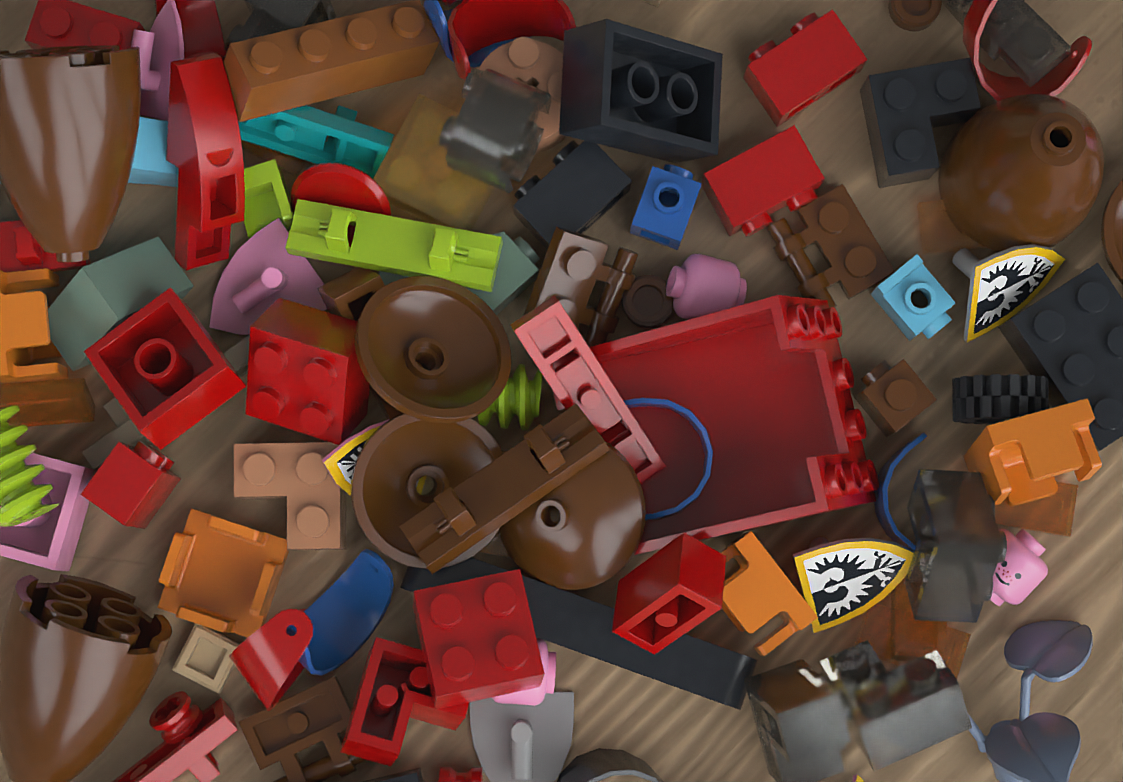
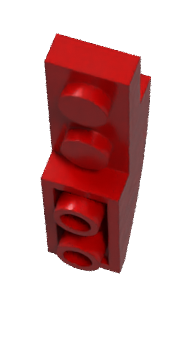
[166,53,245,270]

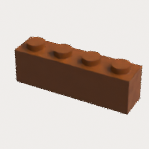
[223,0,440,122]

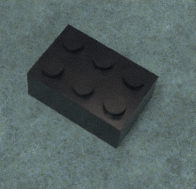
[559,19,723,163]
[998,263,1123,451]

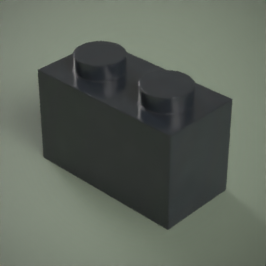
[513,140,632,250]

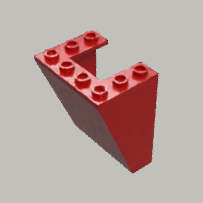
[553,295,879,556]

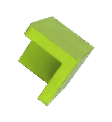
[244,159,294,238]

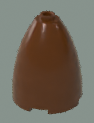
[0,45,141,262]
[938,94,1104,253]
[0,574,172,782]

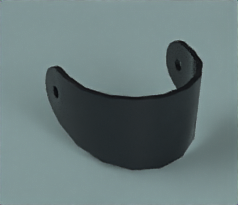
[557,748,663,782]

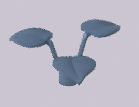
[868,620,1093,782]

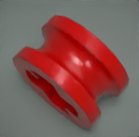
[149,691,203,744]

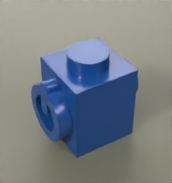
[630,164,702,250]

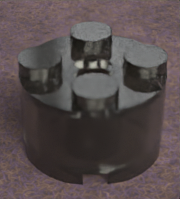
[439,67,551,193]

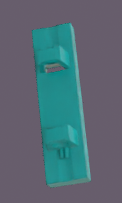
[238,105,394,183]

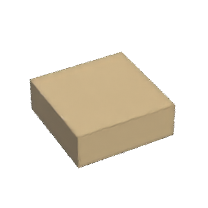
[172,623,240,693]

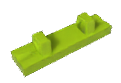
[285,199,503,292]

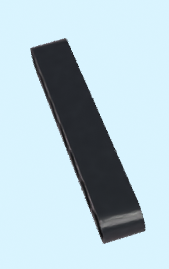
[400,557,758,710]

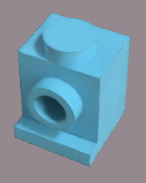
[870,254,956,341]

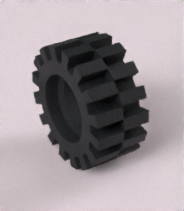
[952,374,1049,424]

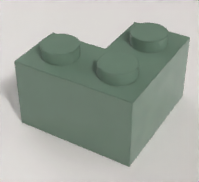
[48,236,194,372]

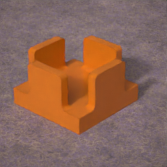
[0,269,68,388]
[963,398,1102,506]
[157,508,289,638]
[720,531,818,656]

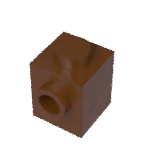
[854,359,937,437]

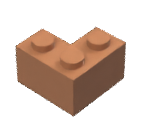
[234,442,347,551]

